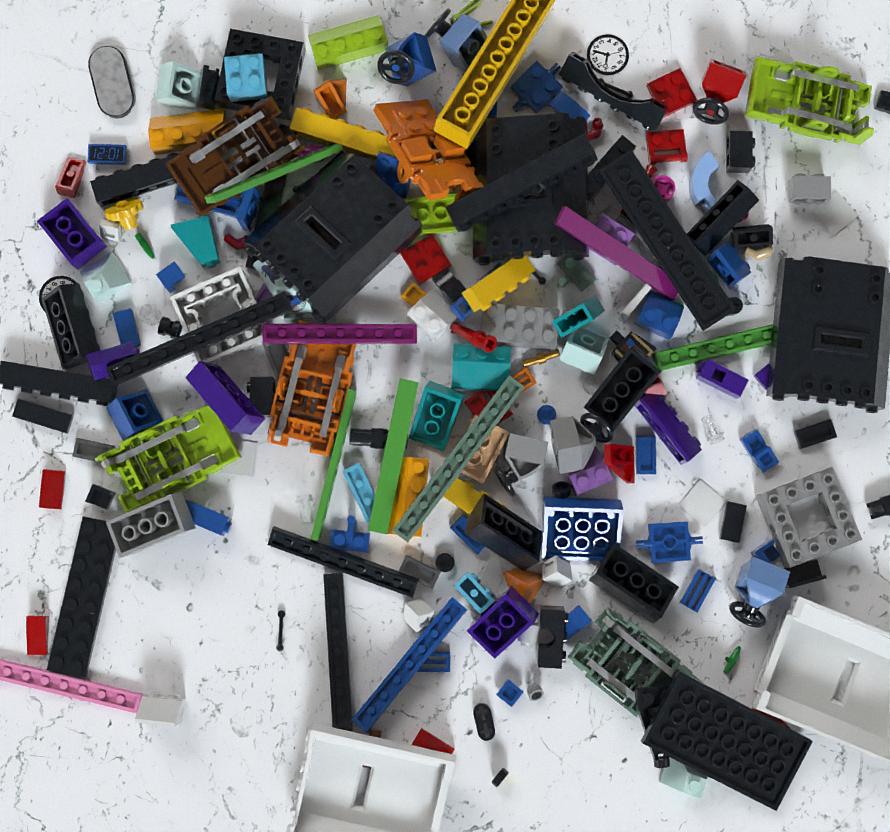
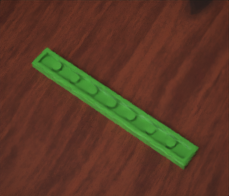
[205,143,343,204]
[653,324,773,371]
[368,378,419,534]
[311,389,357,541]

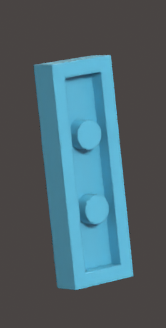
[342,463,375,523]

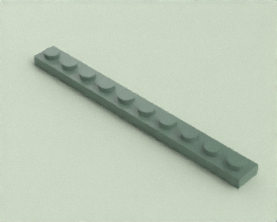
[392,375,524,543]

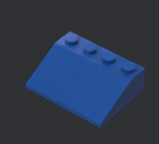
[541,497,623,561]

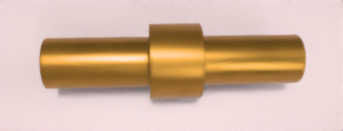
[522,349,561,368]

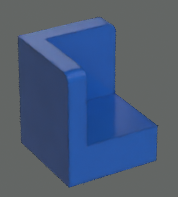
[156,261,185,293]
[750,539,780,564]

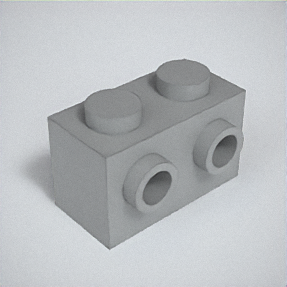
[788,173,831,204]

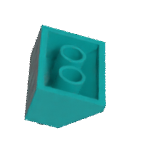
[451,344,511,391]

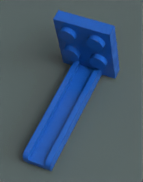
[174,185,262,232]

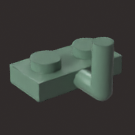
[557,254,596,292]

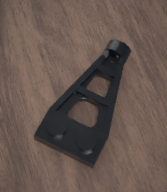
[635,684,670,768]

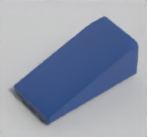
[549,605,592,644]

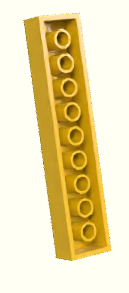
[433,0,555,149]

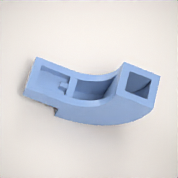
[689,151,720,213]

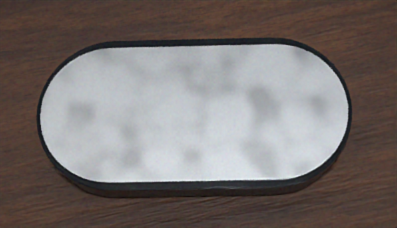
[88,46,136,119]

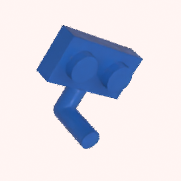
[330,515,370,553]

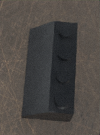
[41,283,100,370]
[583,345,662,432]
[465,493,542,571]
[589,543,679,624]

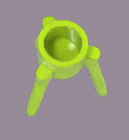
[449,0,493,27]

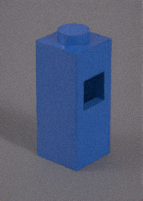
[186,499,233,536]

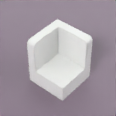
[541,556,572,588]
[403,599,435,632]

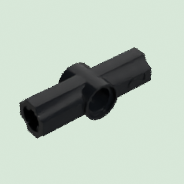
[349,428,408,449]

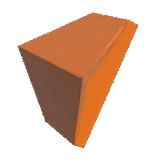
[314,79,347,120]
[503,567,545,604]

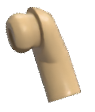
[744,244,773,261]

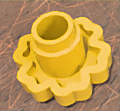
[104,197,144,230]

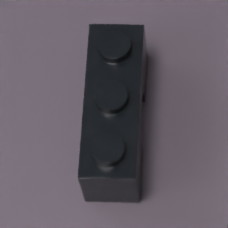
[537,605,568,669]

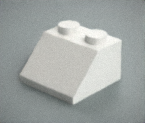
[407,290,458,343]
[135,692,185,727]

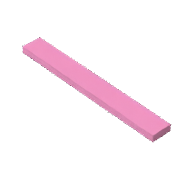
[0,659,143,714]

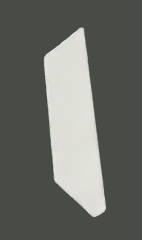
[467,552,504,615]

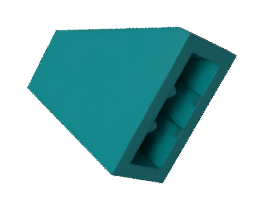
[171,215,221,269]
[552,294,605,338]

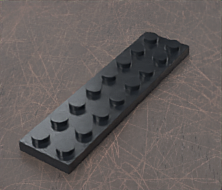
[47,516,116,678]

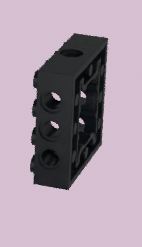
[214,28,306,121]

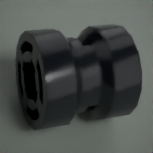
[158,316,182,339]

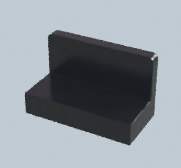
[782,559,827,588]

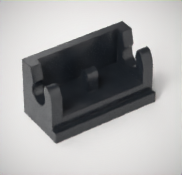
[195,65,220,110]

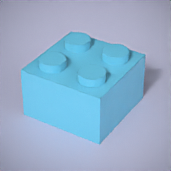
[224,54,268,102]

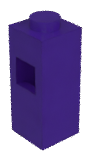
[86,342,140,380]
[695,359,749,399]

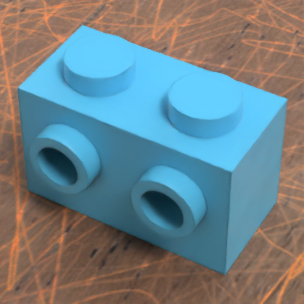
[454,572,495,614]

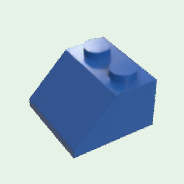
[707,243,752,289]
[634,290,684,340]
[106,389,163,441]

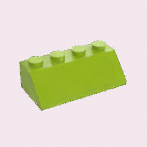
[308,15,388,70]

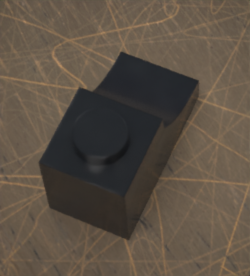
[432,268,466,305]

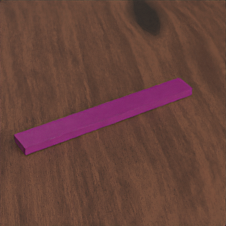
[554,206,678,300]
[262,324,417,344]

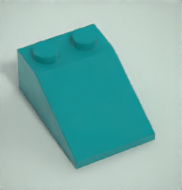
[409,381,465,451]

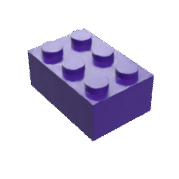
[37,198,107,270]
[467,586,539,659]

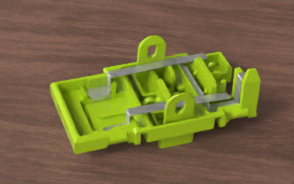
[745,56,874,145]
[95,404,242,513]

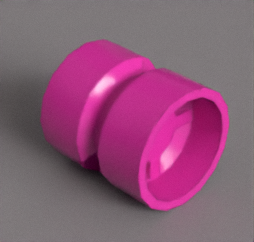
[652,175,675,203]

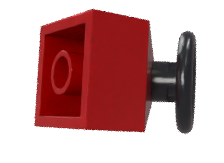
[692,58,747,125]

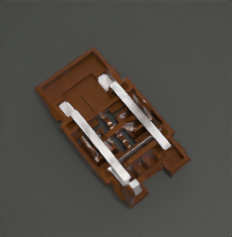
[165,96,306,217]

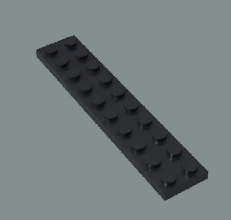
[598,149,736,331]

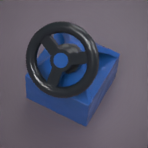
[377,32,437,87]

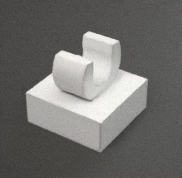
[99,219,121,242]

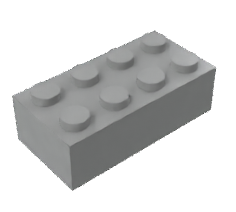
[481,303,560,350]
[106,492,196,558]

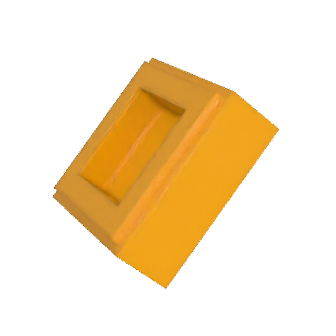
[400,282,426,307]

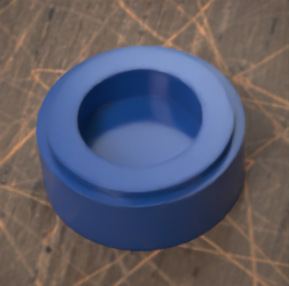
[537,405,556,424]

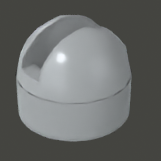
[527,683,544,701]

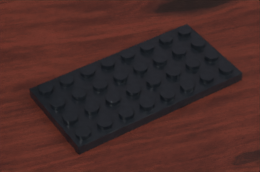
[641,670,813,811]

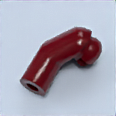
[588,118,604,141]
[223,233,248,250]

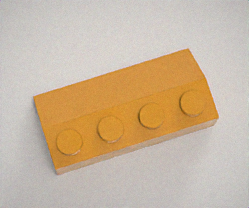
[148,108,226,155]
[387,457,429,537]

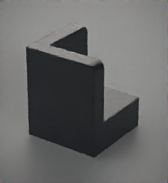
[85,484,116,510]

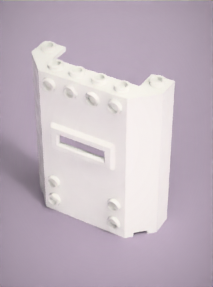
[752,596,890,764]
[286,723,456,832]

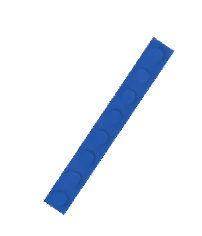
[351,597,467,732]

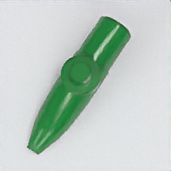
[135,232,155,259]
[723,646,741,674]

